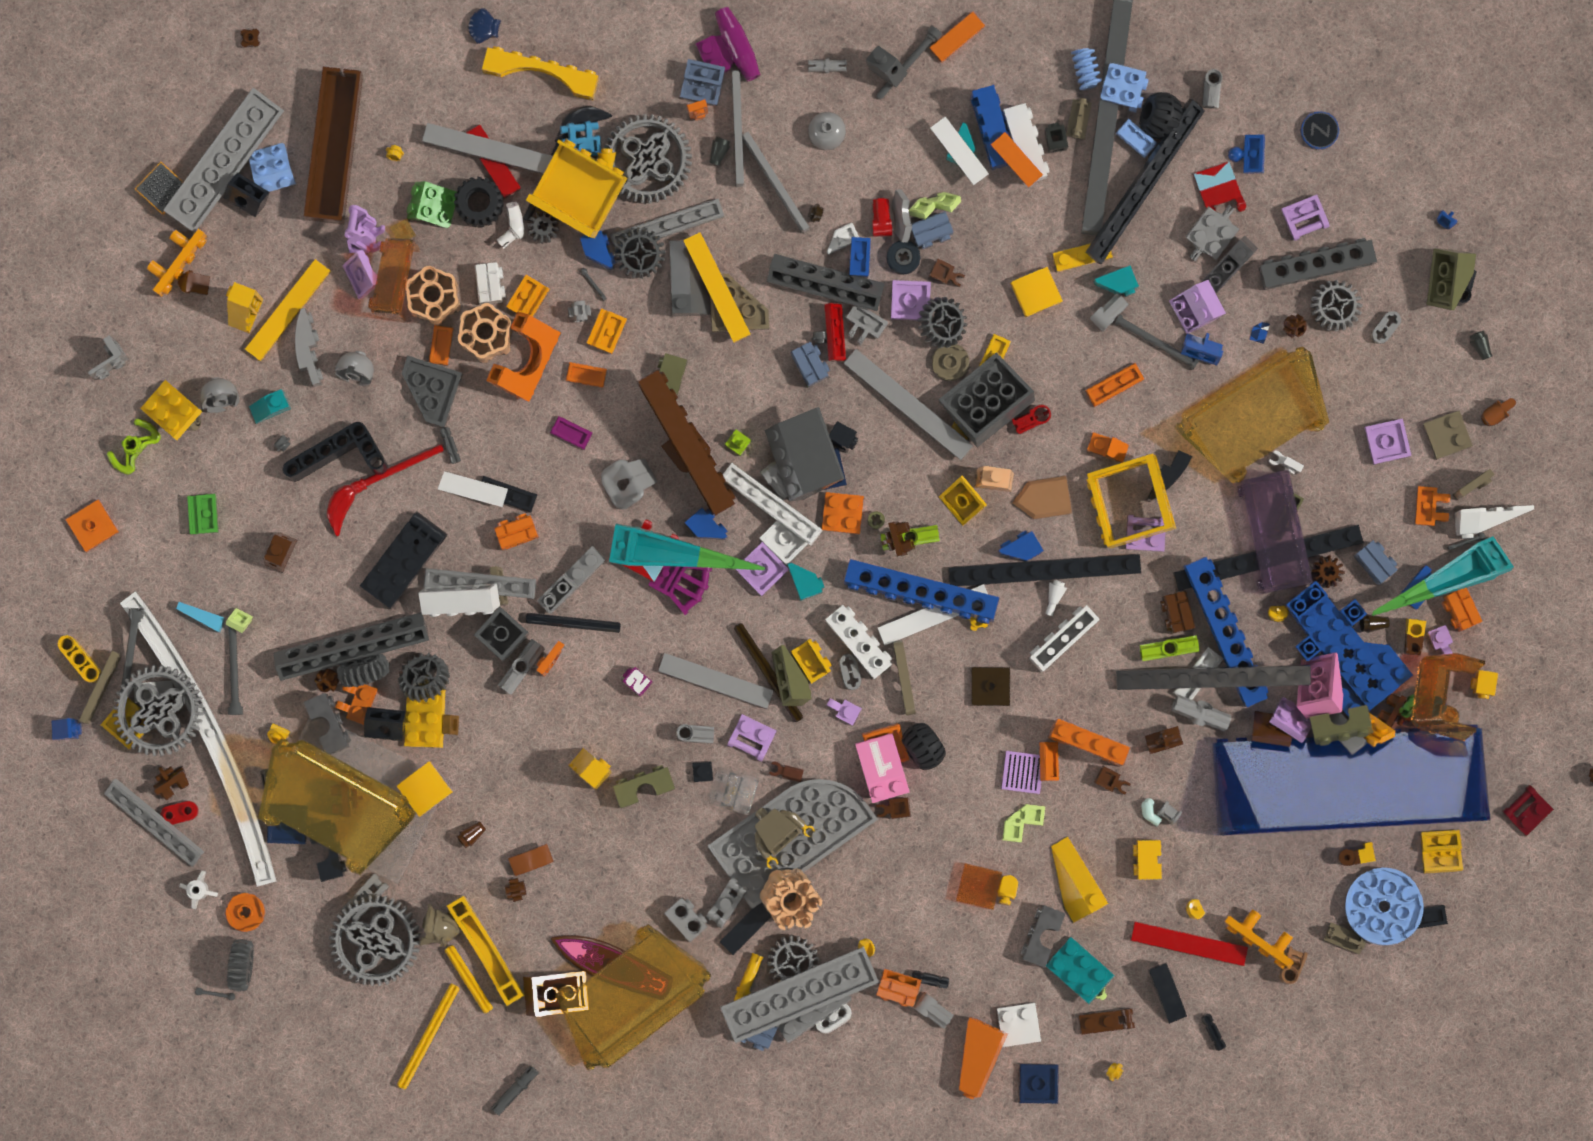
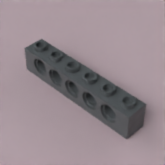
[1258,238,1377,290]
[767,254,885,311]

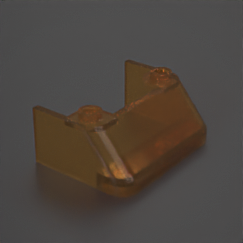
[368,238,420,323]
[1411,653,1485,741]

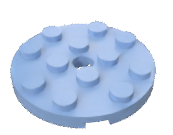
[1345,868,1424,946]

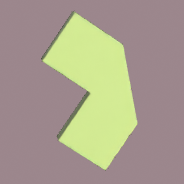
[909,192,961,219]
[1002,804,1045,843]

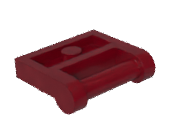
[1502,785,1554,836]

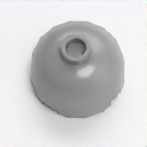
[808,112,846,150]
[335,351,374,386]
[200,377,239,413]

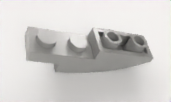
[295,308,323,387]
[537,546,606,614]

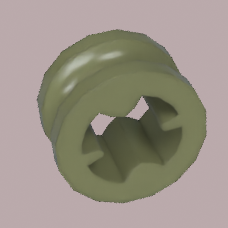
[868,511,885,529]

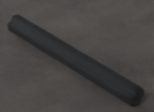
[526,613,621,633]

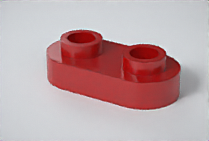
[160,801,199,825]

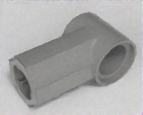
[1202,69,1223,108]
[1090,294,1128,332]
[760,461,788,501]
[676,724,714,744]
[913,992,954,1028]

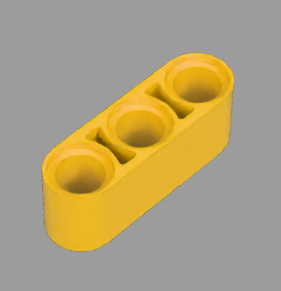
[58,635,102,683]

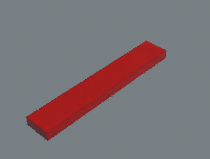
[1131,922,1248,966]

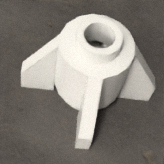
[179,871,218,909]

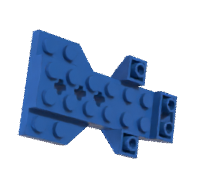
[1286,581,1413,718]

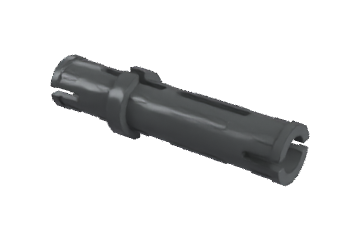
[490,1065,539,1116]

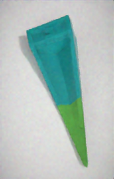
[609,523,765,570]
[1371,536,1514,616]

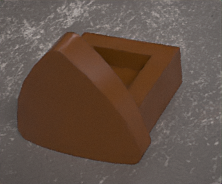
[178,270,210,295]

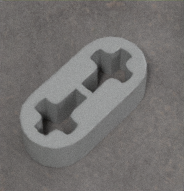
[1371,311,1401,344]
[839,654,861,690]

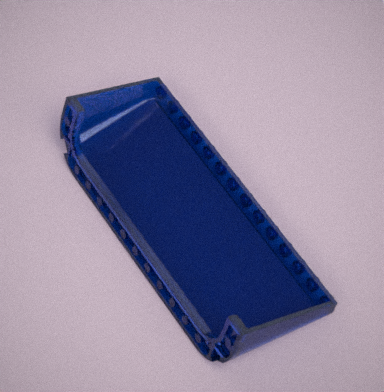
[1212,725,1491,836]

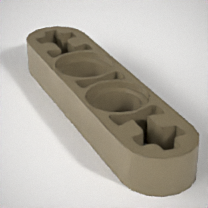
[893,640,916,716]

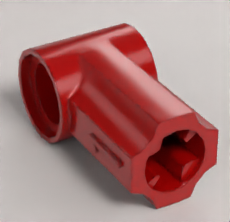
[872,198,892,237]

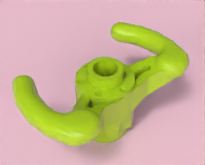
[107,419,161,475]

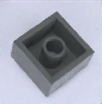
[474,607,530,662]

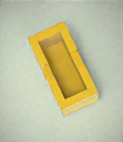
[1133,840,1162,879]

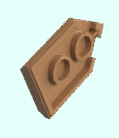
[1012,476,1072,519]

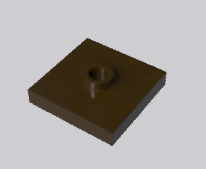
[971,667,1010,706]

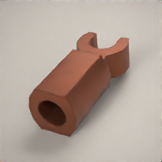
[769,762,804,783]

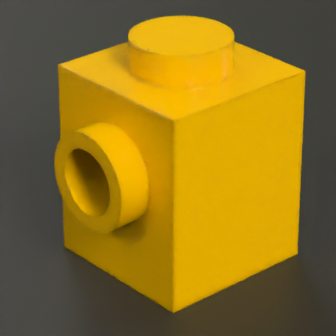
[1470,670,1498,699]

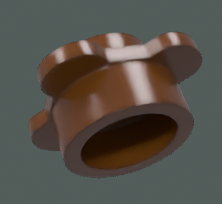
[241,28,260,48]

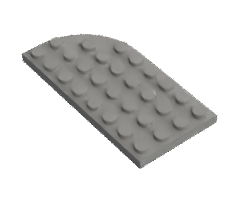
[708,779,878,909]

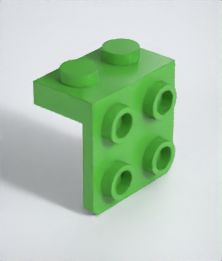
[406,181,457,228]

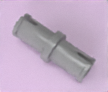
[808,58,847,73]

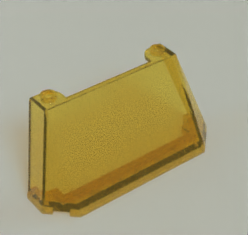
[1175,347,1329,484]
[258,739,416,875]
[555,924,711,1070]

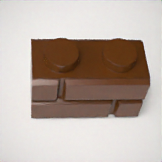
[1160,591,1195,634]

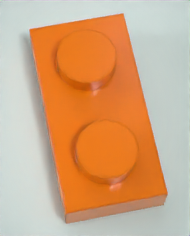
[687,99,708,121]

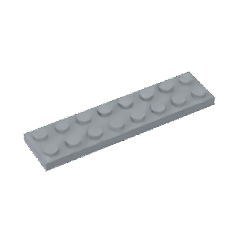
[163,88,284,233]
[720,946,879,1043]

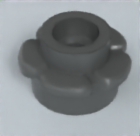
[811,331,827,344]
[273,434,291,452]

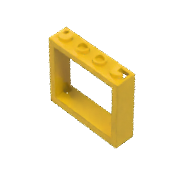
[1086,454,1177,548]

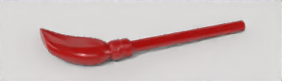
[326,444,444,537]

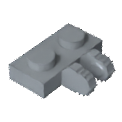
[846,305,888,346]

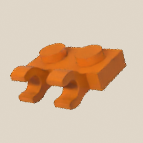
[1415,486,1451,526]
[335,684,378,725]

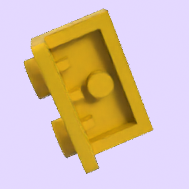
[791,639,832,684]

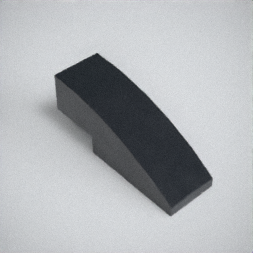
[1146,450,1193,502]
[1147,963,1187,1024]

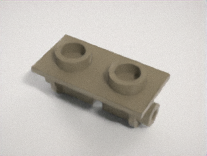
[1066,98,1092,140]
[1324,922,1366,955]

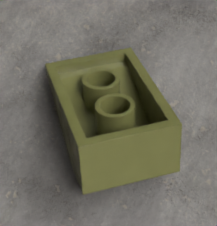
[1427,248,1476,310]

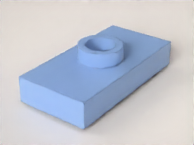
[1116,119,1157,158]

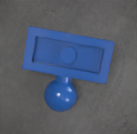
[1228,134,1265,174]

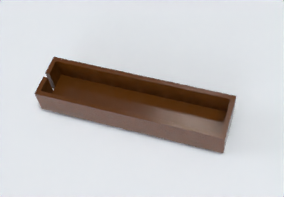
[304,66,363,225]
[636,370,736,516]

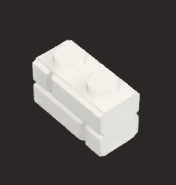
[474,262,506,305]

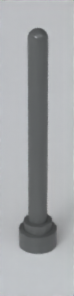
[876,25,943,99]
[120,608,144,697]
[228,627,243,715]

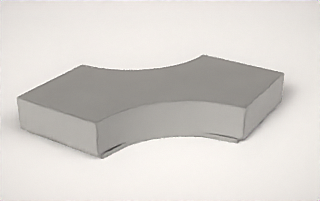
[892,189,912,243]

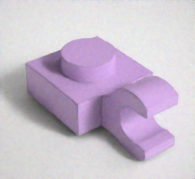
[1427,625,1454,661]
[826,698,862,726]

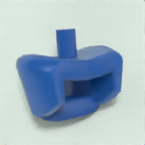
[1437,210,1458,229]

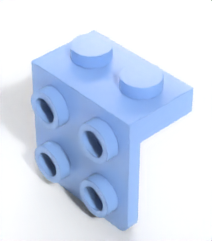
[1101,63,1149,113]
[249,143,296,192]

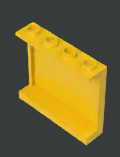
[526,139,627,238]

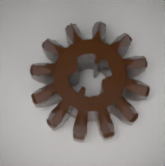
[1311,555,1345,588]

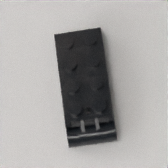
[360,511,448,609]

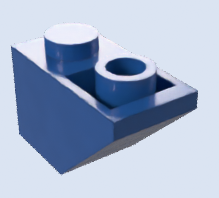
[580,230,616,270]
[685,508,728,540]
[998,530,1044,562]
[51,718,82,740]

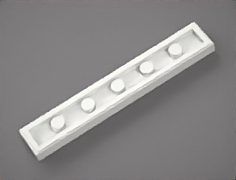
[723,463,823,545]
[877,584,988,646]

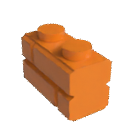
[494,513,539,551]
[1442,588,1482,632]
[876,969,921,1007]

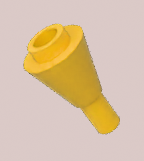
[597,148,616,169]

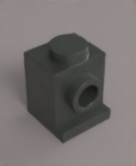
[1044,123,1068,153]

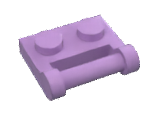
[1281,195,1329,241]
[1126,515,1165,552]
[727,714,776,762]

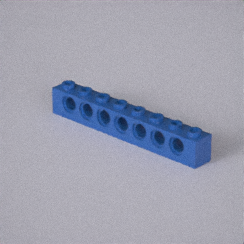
[1183,557,1269,707]
[844,559,999,624]

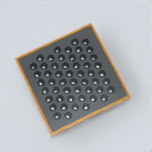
[135,162,183,216]

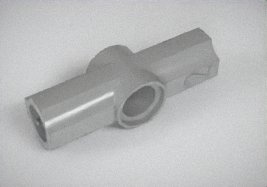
[498,639,545,695]
[1171,695,1231,731]

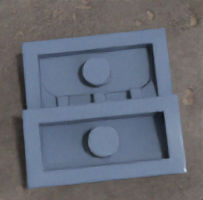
[680,59,725,106]

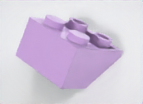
[1169,280,1226,334]

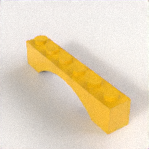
[482,46,599,101]
[447,896,524,1006]

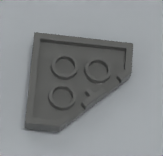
[402,356,462,428]

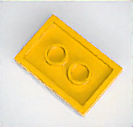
[140,380,202,440]
[404,690,446,748]

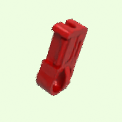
[1012,405,1051,434]

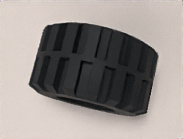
[454,177,504,228]

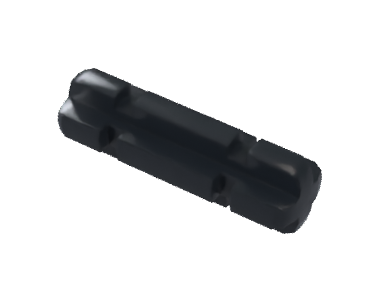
[912,970,949,989]
[1201,1014,1226,1051]

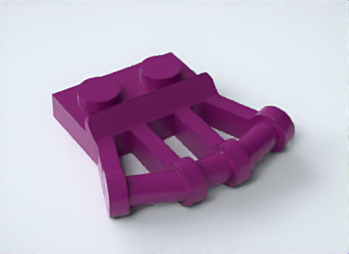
[648,566,712,615]

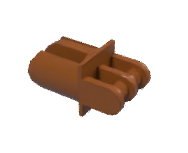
[1481,398,1516,426]

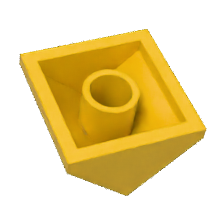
[939,475,987,526]

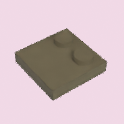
[1423,411,1473,460]
[1453,469,1495,500]

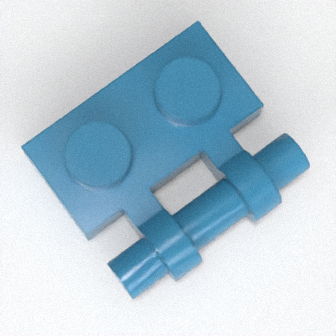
[560,121,601,156]

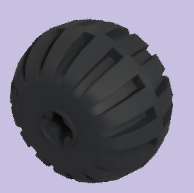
[1139,92,1182,139]
[902,723,946,770]

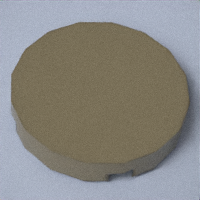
[931,344,970,381]

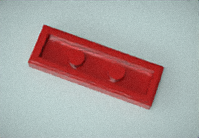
[824,303,846,362]

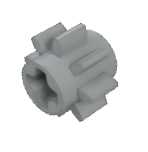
[567,301,591,322]

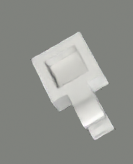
[1268,450,1304,475]

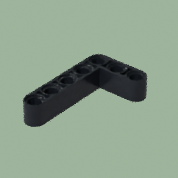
[282,422,388,482]

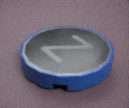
[1301,111,1339,150]

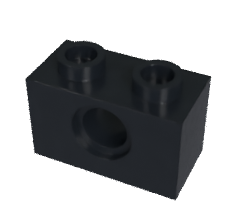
[223,172,270,218]
[829,421,859,453]
[364,707,406,741]

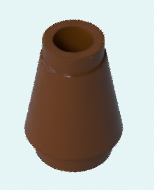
[457,821,486,848]

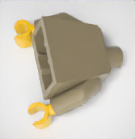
[755,808,815,869]

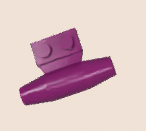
[696,7,761,82]

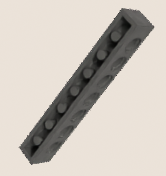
[273,612,429,681]

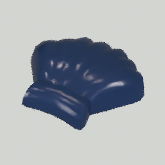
[469,8,501,44]

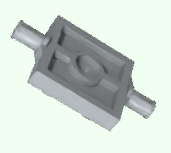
[1185,205,1239,261]

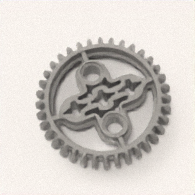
[604,114,692,203]
[113,665,204,756]
[329,895,421,986]

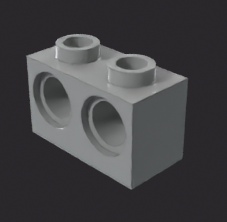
[664,898,708,942]

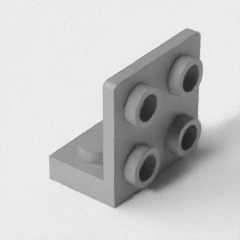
[88,335,128,380]

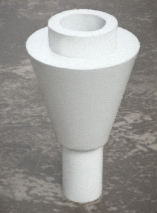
[1045,580,1067,616]

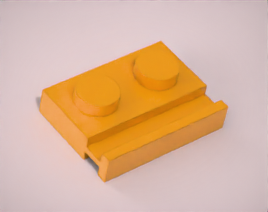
[506,275,550,317]
[587,308,627,354]
[1363,713,1395,747]

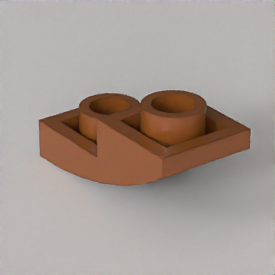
[508,844,554,876]

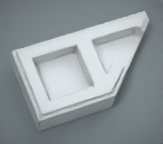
[827,223,859,255]

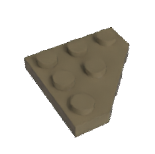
[710,274,769,332]

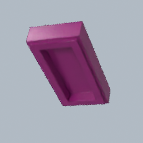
[550,416,593,450]

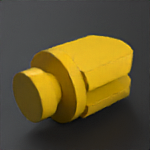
[998,875,1018,906]

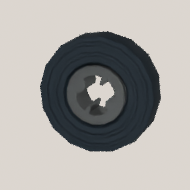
[887,241,921,275]

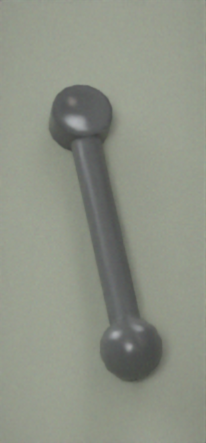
[580,268,607,301]
[1448,533,1486,550]
[195,988,235,1001]

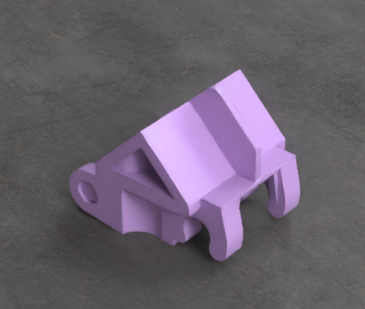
[345,205,385,253]

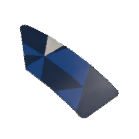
[1249,322,1270,344]

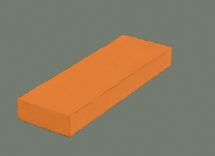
[930,12,985,63]
[991,132,1043,188]
[1085,363,1145,407]

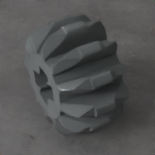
[527,211,560,244]

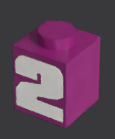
[623,667,653,697]

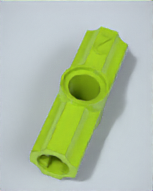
[880,525,940,551]
[1139,635,1199,662]

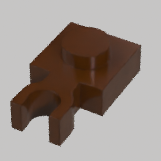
[929,258,965,287]
[1094,766,1131,795]
[876,797,911,819]

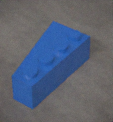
[970,85,1011,170]

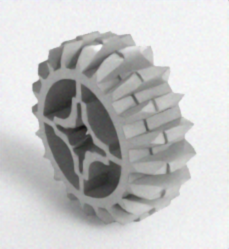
[1310,280,1362,332]
[767,935,819,982]

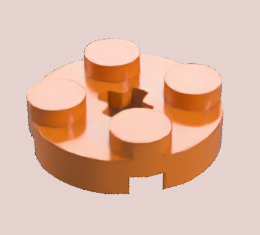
[226,893,265,932]

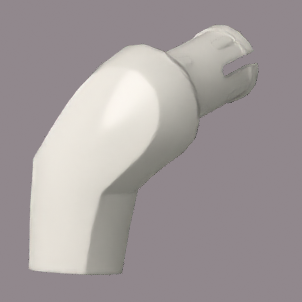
[496,202,524,249]

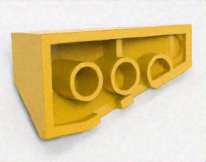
[1051,837,1108,923]

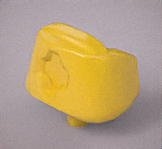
[1268,606,1289,622]
[1186,899,1205,919]

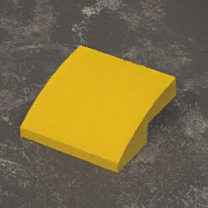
[1010,267,1063,318]
[397,761,452,817]
[1421,830,1463,874]

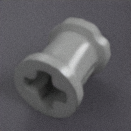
[1157,801,1182,825]

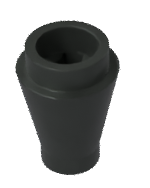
[709,137,730,166]
[1469,330,1493,360]

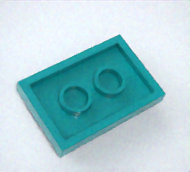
[1046,937,1115,1005]

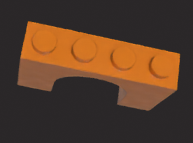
[486,311,561,402]
[1048,719,1130,767]

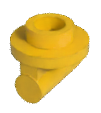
[267,723,290,744]
[858,938,875,958]

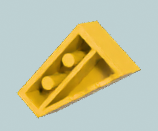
[226,282,263,333]
[569,748,612,789]

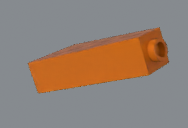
[959,1017,1008,1099]

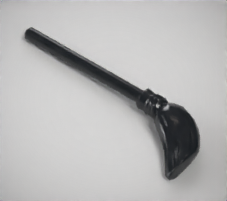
[523,105,612,222]

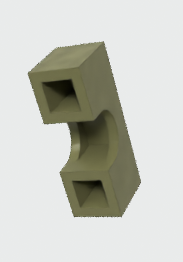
[1310,705,1373,745]
[613,765,675,809]

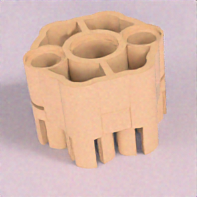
[405,266,461,326]
[458,303,512,363]
[760,869,822,930]

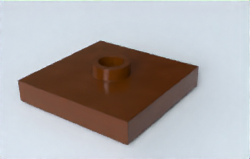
[1252,711,1292,747]

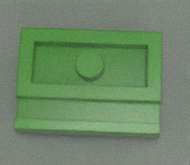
[187,494,219,535]

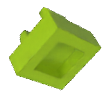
[725,429,751,456]

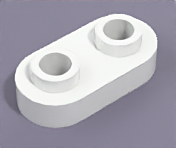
[816,1004,852,1034]

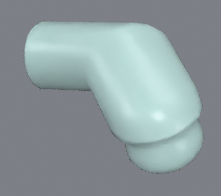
[1141,798,1162,827]

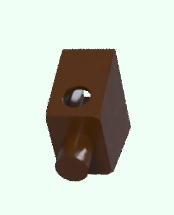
[264,532,298,573]

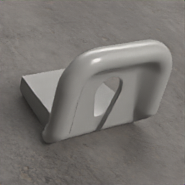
[601,459,658,510]

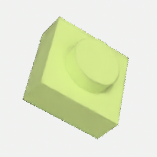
[226,608,253,633]

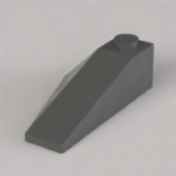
[670,241,711,317]

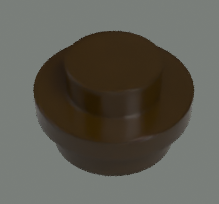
[808,203,824,222]

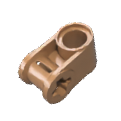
[1279,946,1308,984]

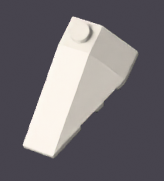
[1454,505,1534,539]

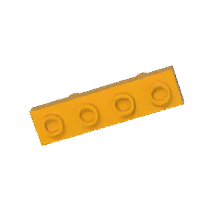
[147,229,207,297]
[1224,909,1294,969]

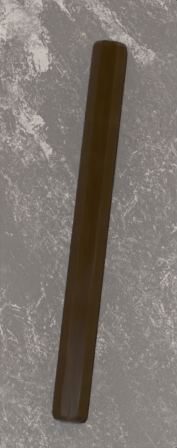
[734,623,803,722]

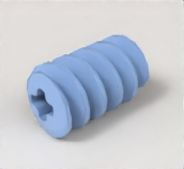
[1071,48,1102,90]

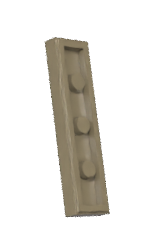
[79,651,121,724]

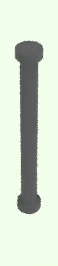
[1114,314,1199,370]

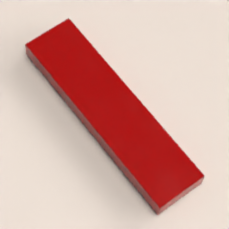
[467,124,521,198]

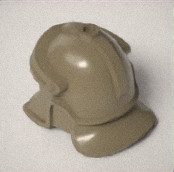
[420,904,460,947]

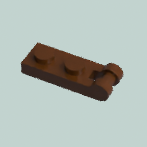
[1079,1008,1135,1035]

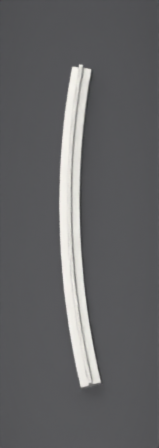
[120,592,277,887]

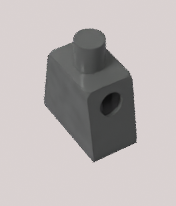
[866,46,908,88]

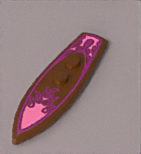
[551,935,673,1000]

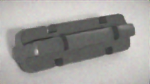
[440,427,461,464]

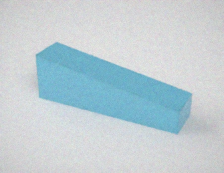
[176,602,225,633]

